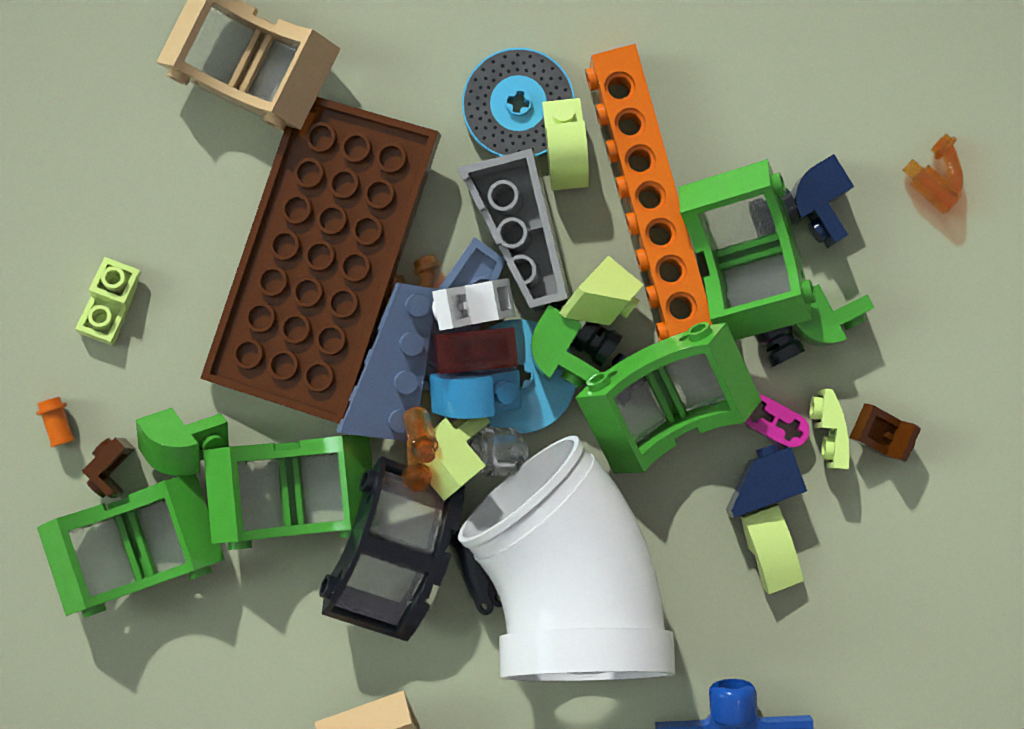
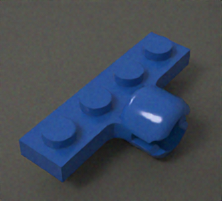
[655,679,813,729]

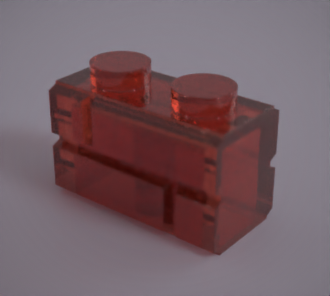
[433,327,518,374]

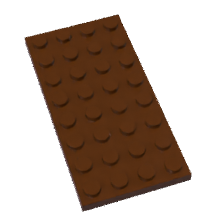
[200,97,441,424]

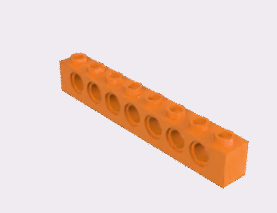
[585,43,712,341]

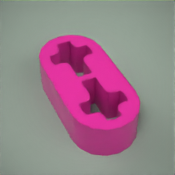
[743,395,810,447]

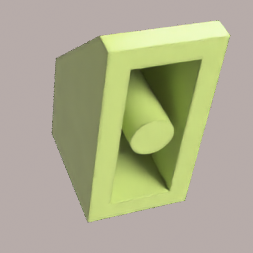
[559,256,644,326]

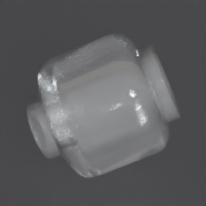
[469,426,528,477]

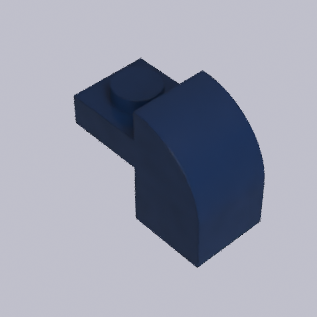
[791,154,854,248]

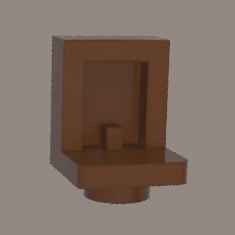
[849,403,921,462]
[82,437,136,498]

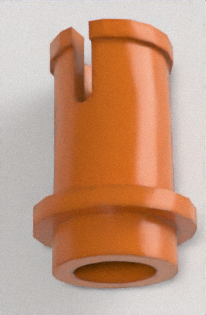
[36,397,75,447]

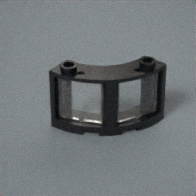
[319,456,465,642]

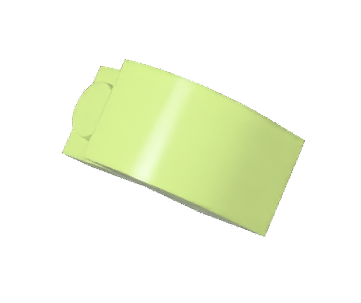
[542,98,589,191]
[419,417,490,501]

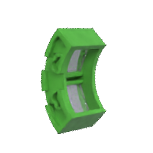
[679,159,816,341]
[575,322,762,474]
[203,435,378,550]
[37,474,225,618]

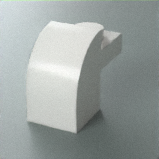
[432,278,516,331]

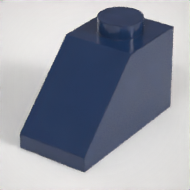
[726,443,807,518]

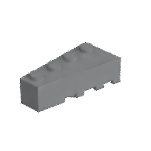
[457,148,571,312]

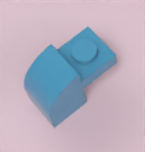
[429,368,521,419]

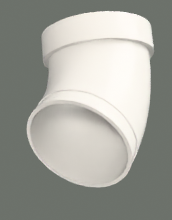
[458,436,675,681]

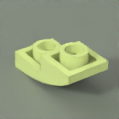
[75,257,141,346]
[809,389,850,469]
[740,503,804,594]

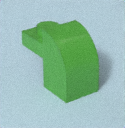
[792,284,874,346]
[530,305,600,389]
[136,408,229,476]

